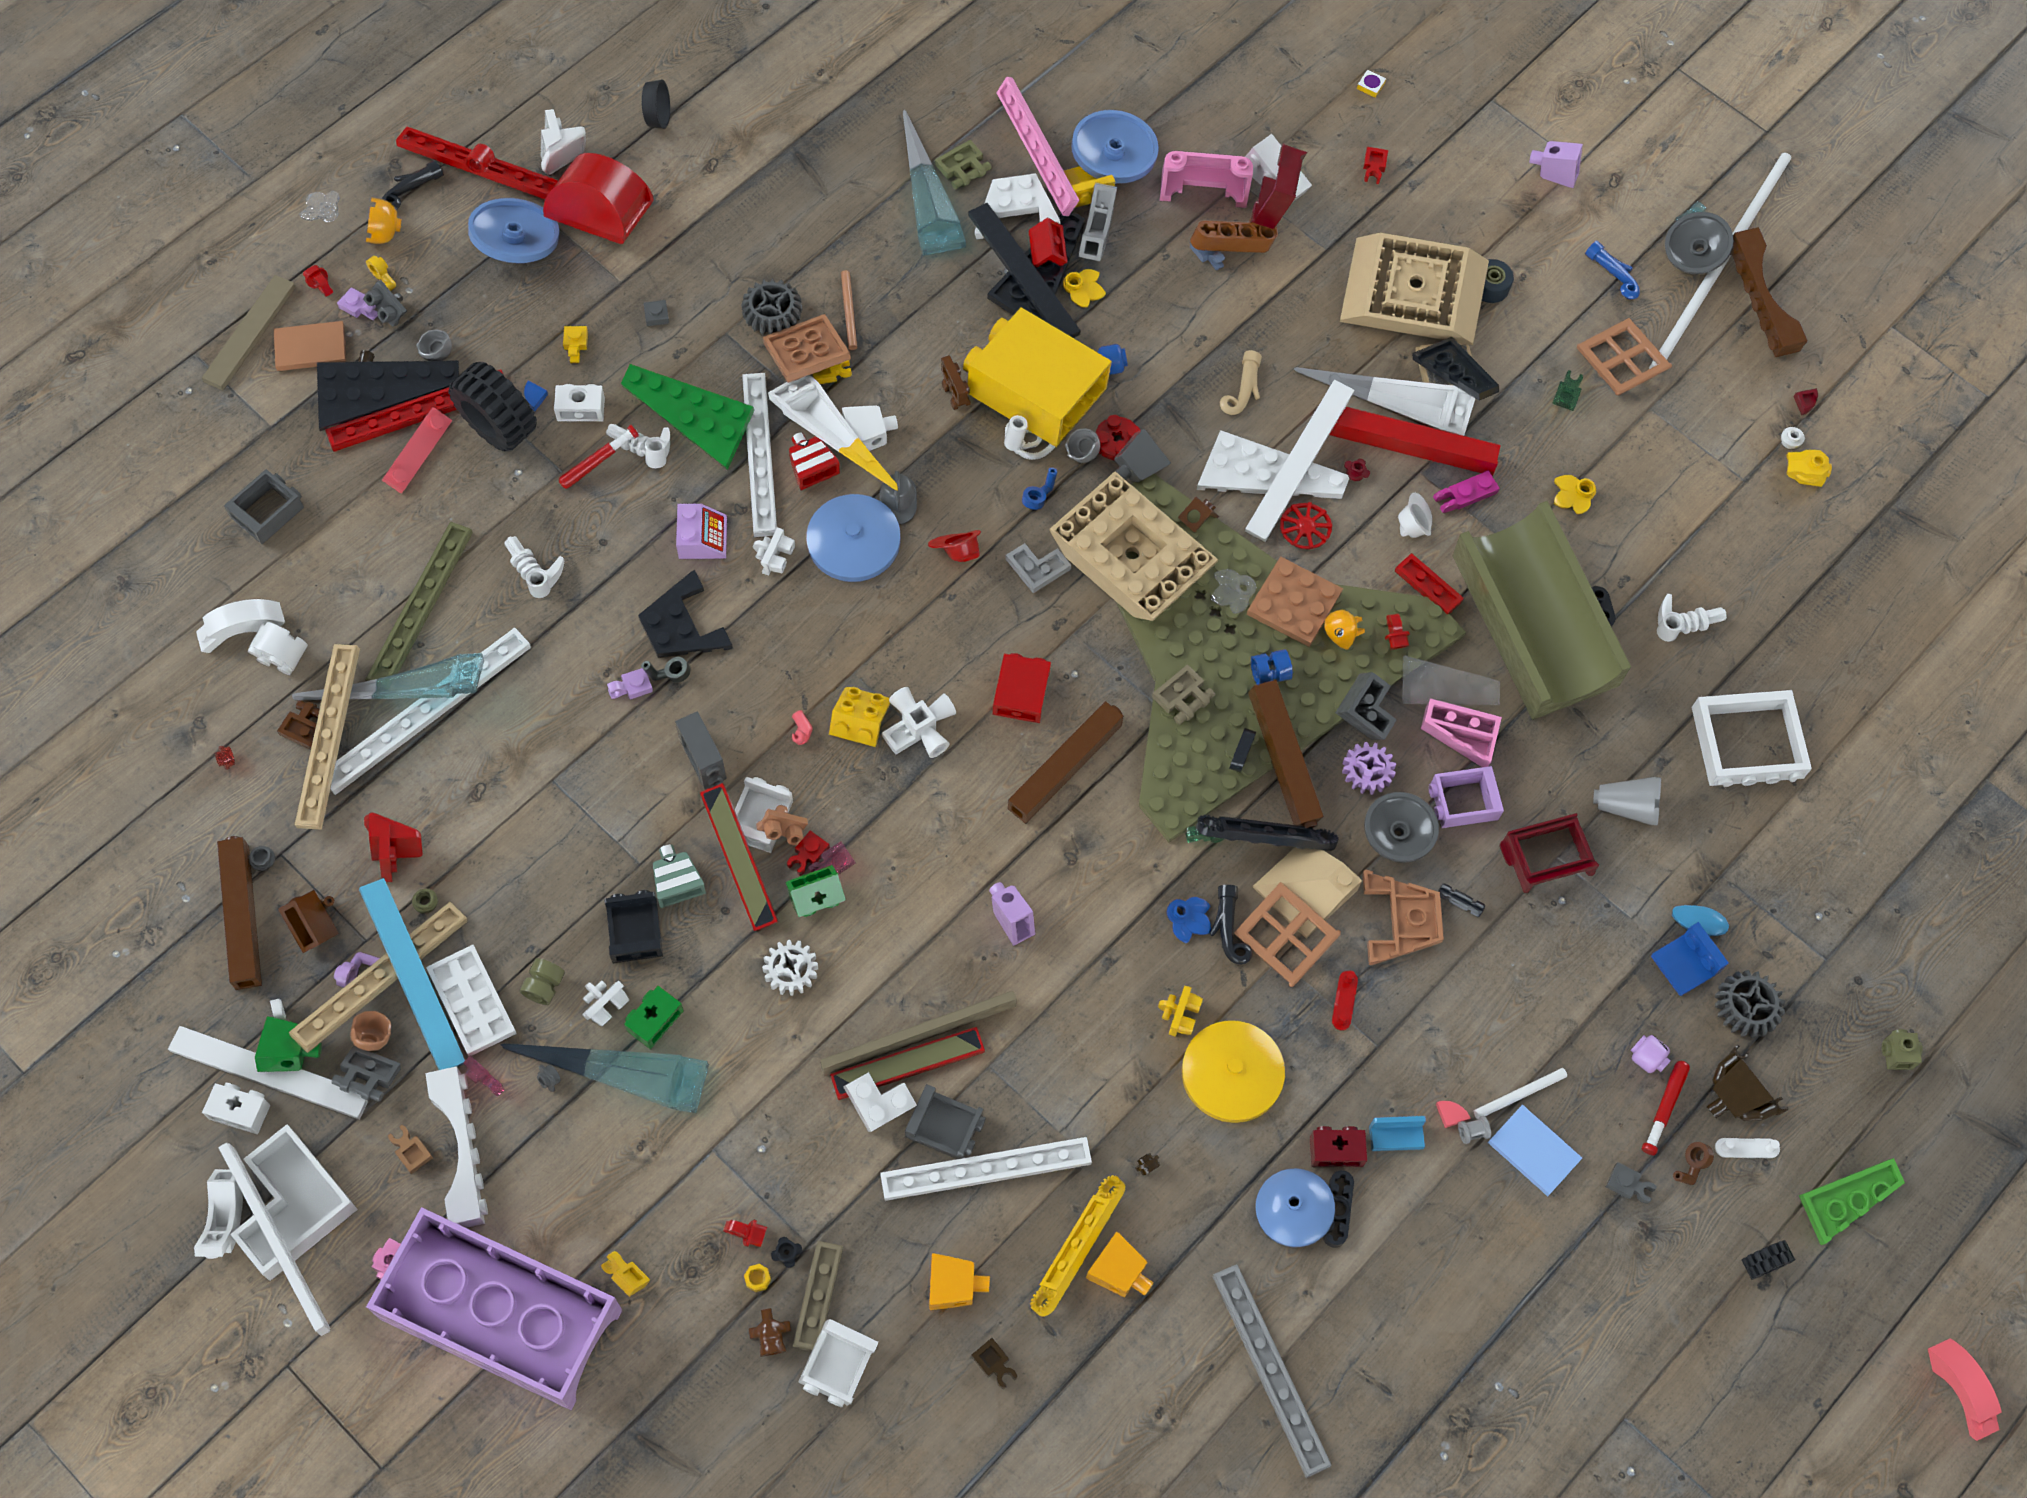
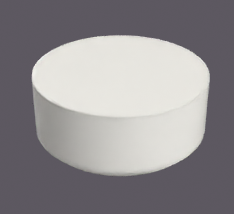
[270,998,287,1021]

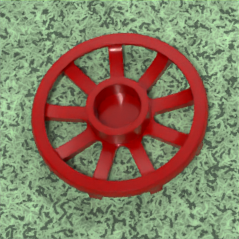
[1280,502,1332,549]

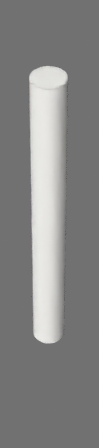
[1474,1068,1567,1120]

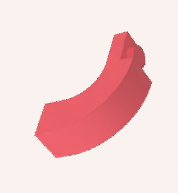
[1928,1338,2002,1441]

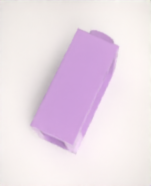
[1429,766,1504,828]

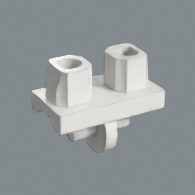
[753,527,795,576]
[582,980,629,1027]

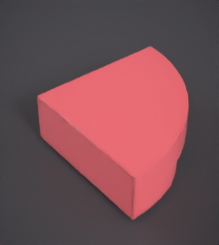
[1436,1101,1471,1128]

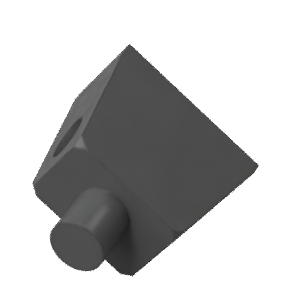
[1113,429,1171,483]

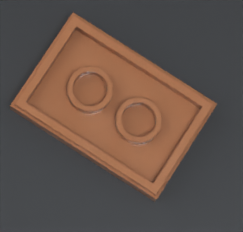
[274,321,346,371]

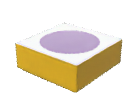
[1357,70,1386,98]

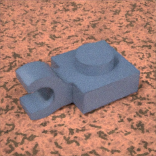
[1190,243,1225,270]

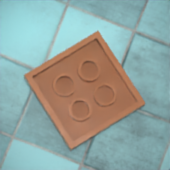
[763,314,851,383]
[1247,556,1343,647]

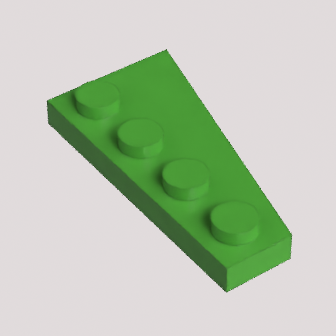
[1799,1158,1905,1245]

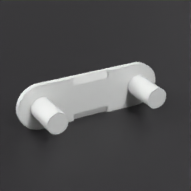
[1715,1138,1780,1158]

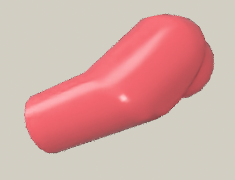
[792,710,813,745]

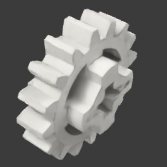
[762,940,818,996]

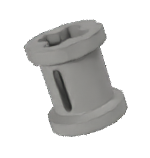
[1458,1116,1491,1144]

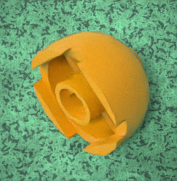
[366,197,402,244]

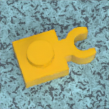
[812,360,852,384]

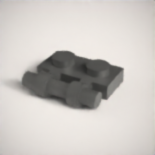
[331,1046,401,1102]

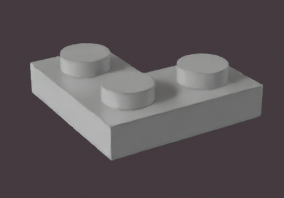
[1006,543,1071,593]

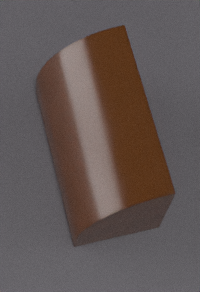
[278,890,339,953]

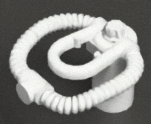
[1004,415,1055,460]

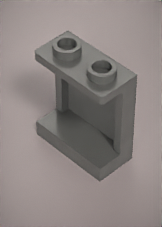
[905,1084,986,1159]

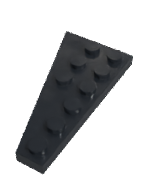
[317,360,459,431]

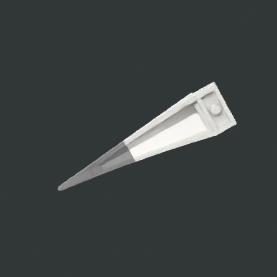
[1294,367,1475,436]

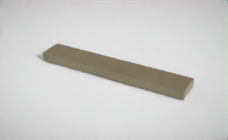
[202,275,296,390]

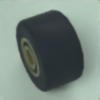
[1481,259,1514,303]

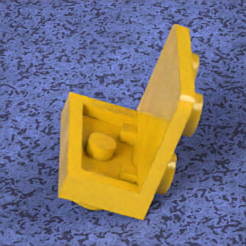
[1064,166,1115,208]
[829,687,890,747]

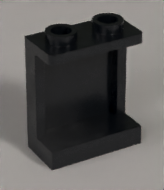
[604,890,663,964]

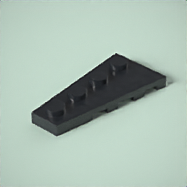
[1412,337,1499,401]

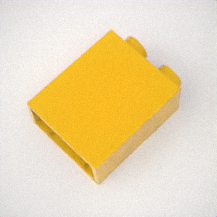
[963,307,1112,447]

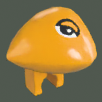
[1324,609,1365,650]

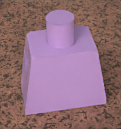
[1529,141,1583,188]
[989,882,1035,946]

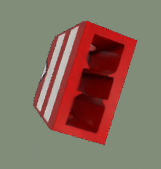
[789,433,840,491]

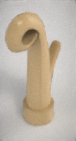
[1220,350,1262,415]

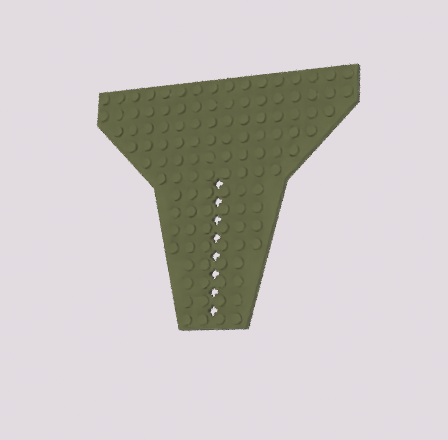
[1115,474,1466,843]

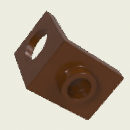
[1178,497,1220,532]

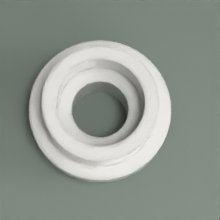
[1781,427,1805,449]

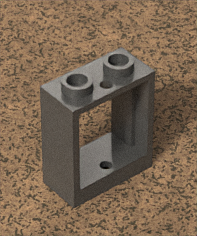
[224,469,304,544]
[675,711,727,789]

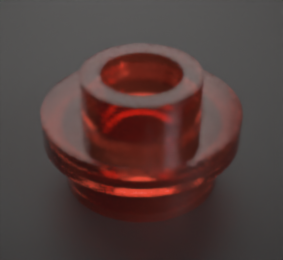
[215,745,235,770]

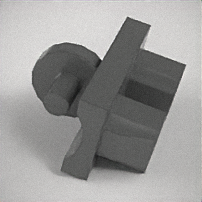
[363,280,407,327]

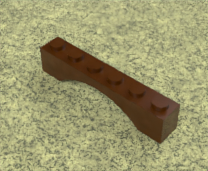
[1730,227,1808,358]

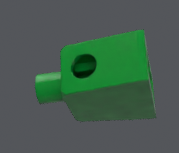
[255,1016,322,1072]

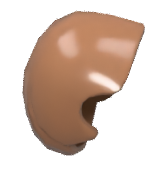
[350,1011,391,1051]

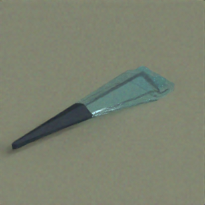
[500,1043,709,1113]

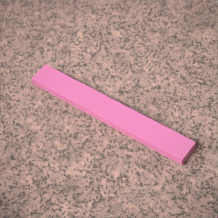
[997,77,1079,216]

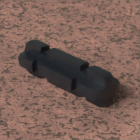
[1438,883,1485,917]

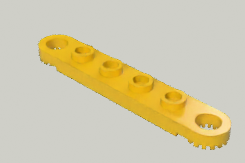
[1030,1175,1125,1317]

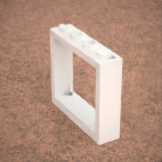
[1692,690,1812,787]

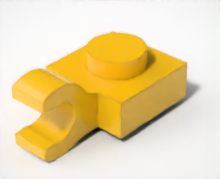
[563,326,588,363]
[601,1251,650,1297]

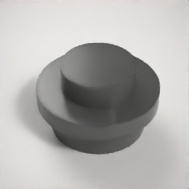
[249,846,275,871]

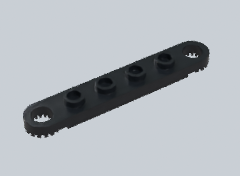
[1195,815,1339,851]

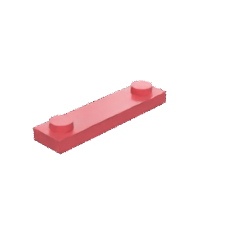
[382,407,452,494]

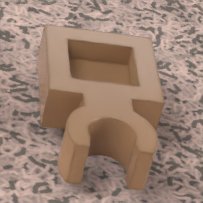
[388,1125,433,1174]

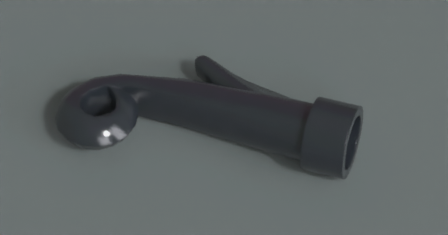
[382,160,444,210]
[1210,885,1253,965]

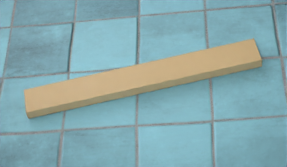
[295,644,360,830]
[289,902,467,1053]

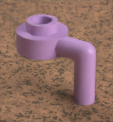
[334,952,380,988]

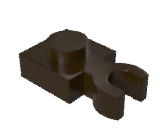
[971,1338,1017,1390]

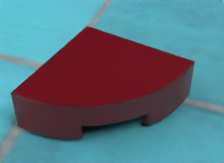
[1793,388,1818,415]

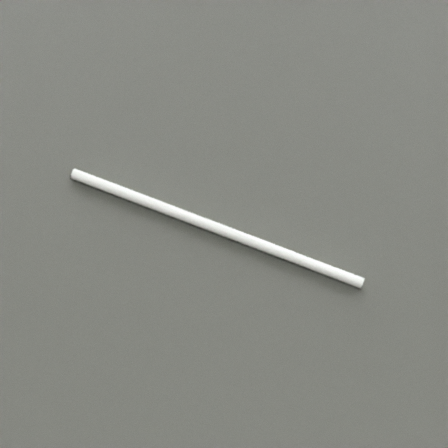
[1649,153,1791,369]

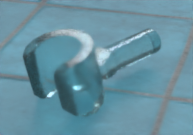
[1675,202,1707,221]

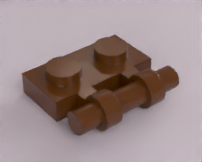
[277,700,320,750]

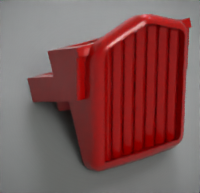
[364,812,423,882]

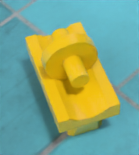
[1158,985,1203,1037]

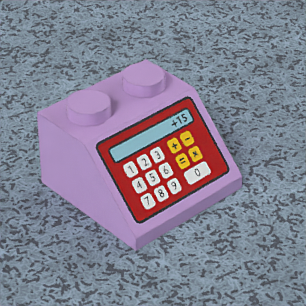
[676,504,727,559]

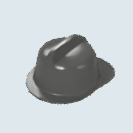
[880,471,917,525]

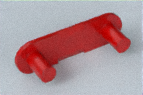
[1332,970,1358,1031]

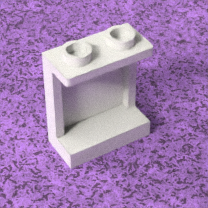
[735,777,793,853]
[798,1319,878,1407]

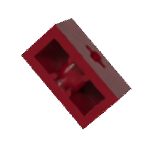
[1310,1126,1367,1167]

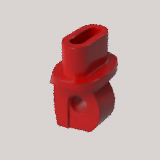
[303,265,334,297]
[1385,613,1410,650]
[723,1219,767,1247]

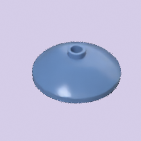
[1256,1168,1335,1247]

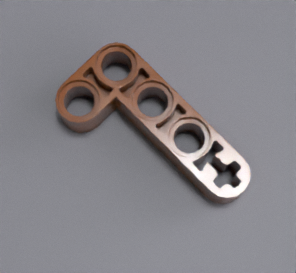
[1190,218,1278,253]

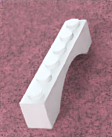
[425,1066,488,1228]

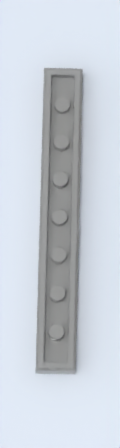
[1212,1264,1332,1478]

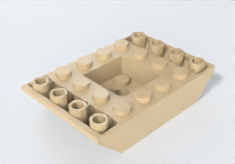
[1340,233,1489,345]
[1050,472,1218,621]

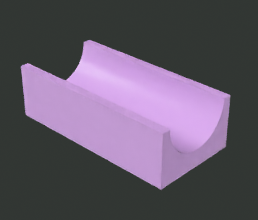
[366,1207,622,1410]

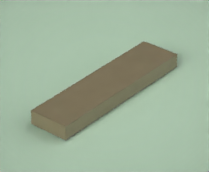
[793,1241,843,1352]

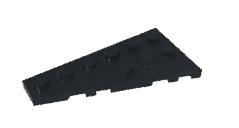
[987,211,1085,320]

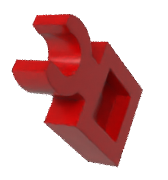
[1363,147,1388,184]
[787,830,830,876]

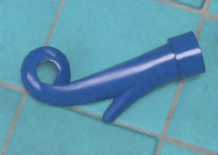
[1585,240,1640,300]

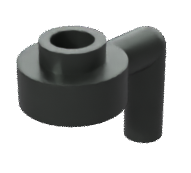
[641,657,691,683]

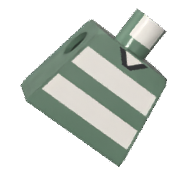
[653,844,706,908]

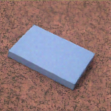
[1488,1105,1582,1197]

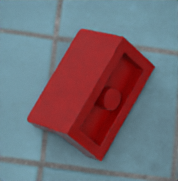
[1028,217,1067,267]

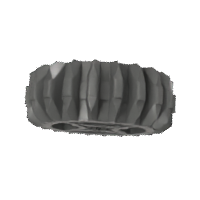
[741,278,802,335]
[1715,970,1786,1038]

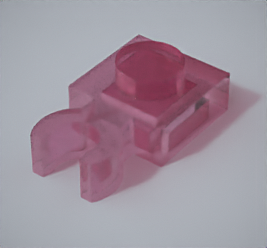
[808,841,856,875]
[463,1055,505,1097]

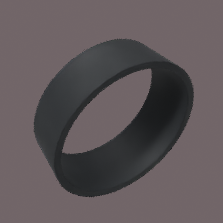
[642,79,670,129]

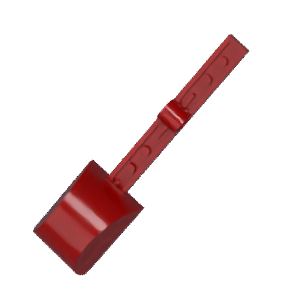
[396,126,653,244]

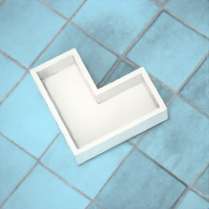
[230,1124,358,1281]

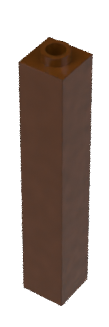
[1248,680,1324,828]
[1008,701,1124,824]
[217,836,262,990]

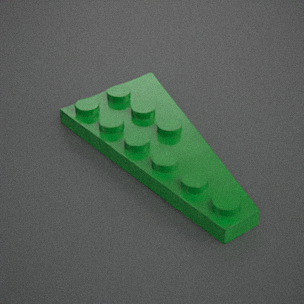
[621,364,755,470]

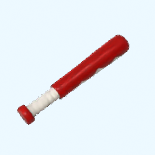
[559,425,639,489]
[1641,1061,1690,1155]

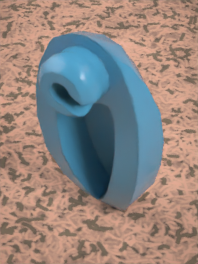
[1672,905,1729,936]

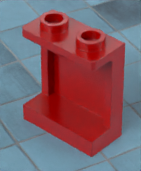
[992,653,1051,723]

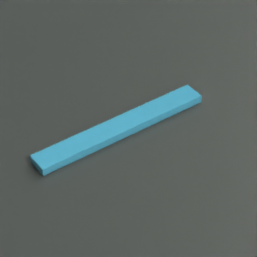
[359,878,466,1070]

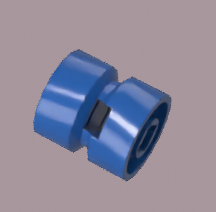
[1251,649,1293,685]

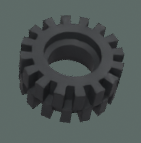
[1741,1240,1796,1280]

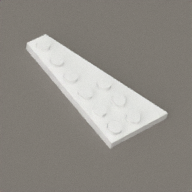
[1197,430,1349,499]

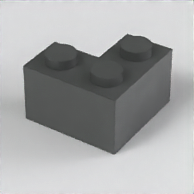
[1335,672,1397,740]

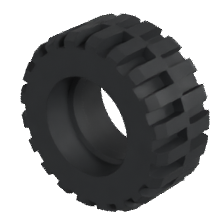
[448,362,537,452]

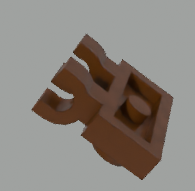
[941,355,971,410]

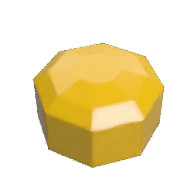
[744,1264,771,1292]

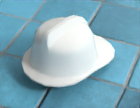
[1398,492,1432,538]

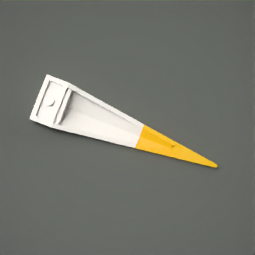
[768,375,898,491]

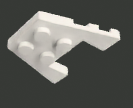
[975,173,1061,239]

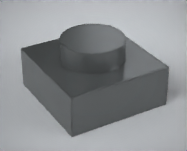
[643,300,669,326]

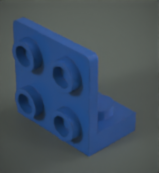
[1651,922,1729,996]

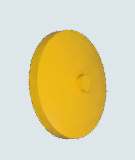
[1182,1021,1285,1123]

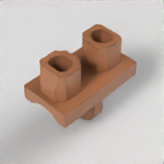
[756,805,808,845]

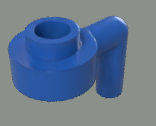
[1022,468,1057,510]

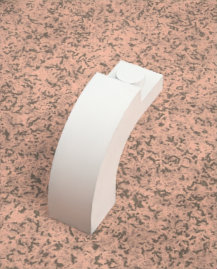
[196,599,285,653]
[194,1169,243,1259]

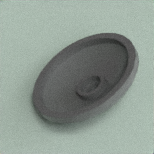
[1665,212,1733,274]
[1364,792,1439,862]

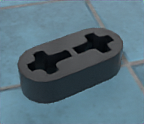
[1229,728,1256,773]

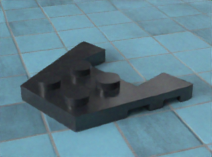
[638,570,733,658]

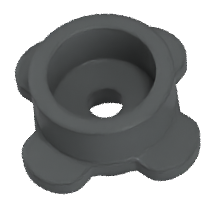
[537,1064,561,1092]

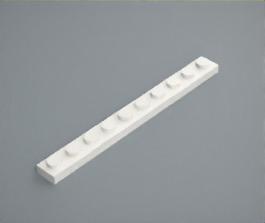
[330,627,531,795]

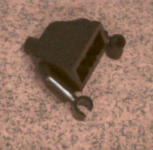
[1706,1045,1788,1121]

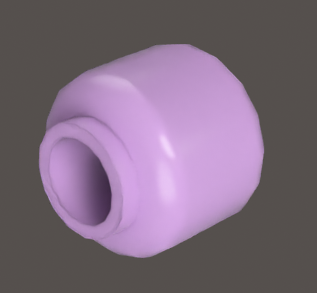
[1630,1035,1671,1073]

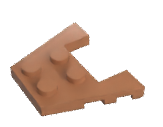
[1362,870,1444,965]

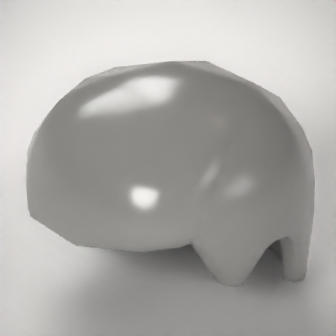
[416,329,452,361]
[1065,428,1100,463]

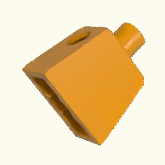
[1086,1232,1154,1297]
[929,1253,990,1310]

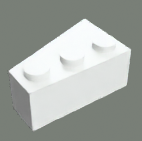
[1245,134,1312,203]

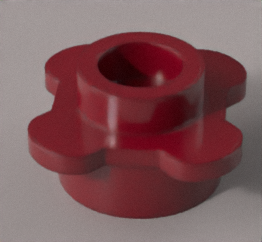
[1344,458,1370,481]

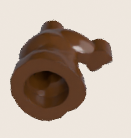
[749,1308,791,1357]

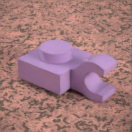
[337,287,378,320]
[607,668,653,699]

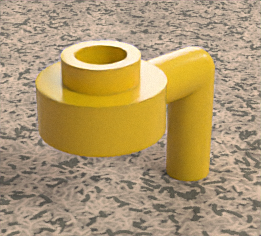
[366,255,396,291]

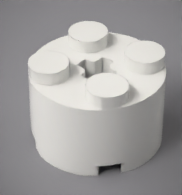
[248,622,308,675]

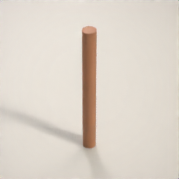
[841,270,857,350]

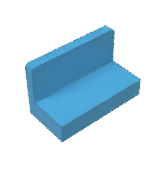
[1369,1116,1426,1151]

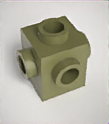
[1881,1029,1923,1070]

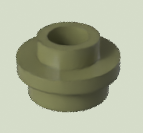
[412,889,438,913]

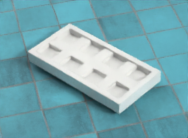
[426,945,517,1057]

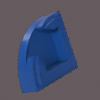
[524,380,548,411]

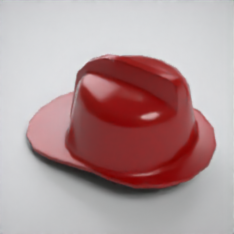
[928,530,981,562]

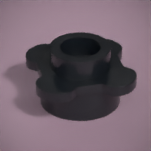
[771,1237,802,1268]

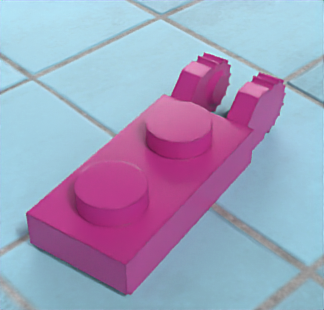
[1433,471,1500,513]

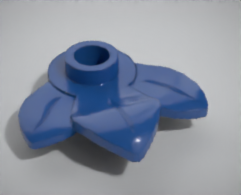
[1167,897,1211,943]

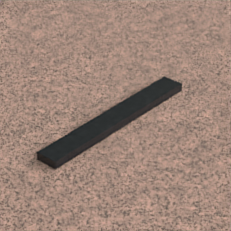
[968,202,1081,338]

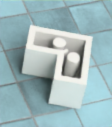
[843,1072,917,1132]

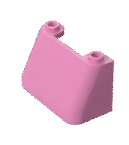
[1160,151,1253,208]

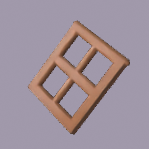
[1577,318,1672,396]
[1234,882,1341,987]

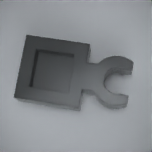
[1605,1162,1657,1204]

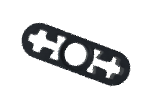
[1323,1170,1354,1248]

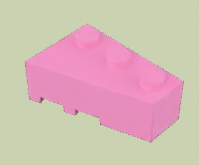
[1421,699,1502,767]

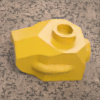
[1787,450,1832,487]

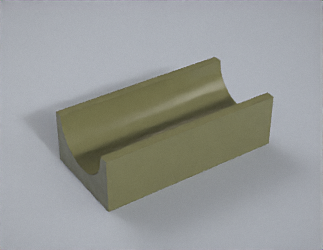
[1452,501,1631,720]

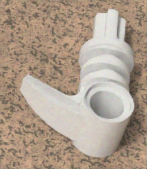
[606,424,670,468]
[505,536,564,598]
[1657,594,1727,642]

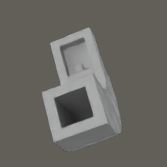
[1079,183,1117,261]

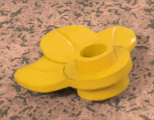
[1063,269,1106,308]
[1554,475,1596,515]

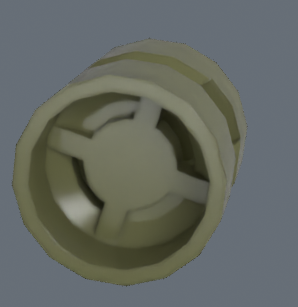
[519,958,565,1005]

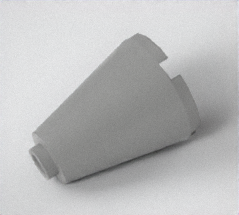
[1593,777,1661,825]

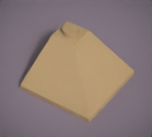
[1253,847,1362,939]

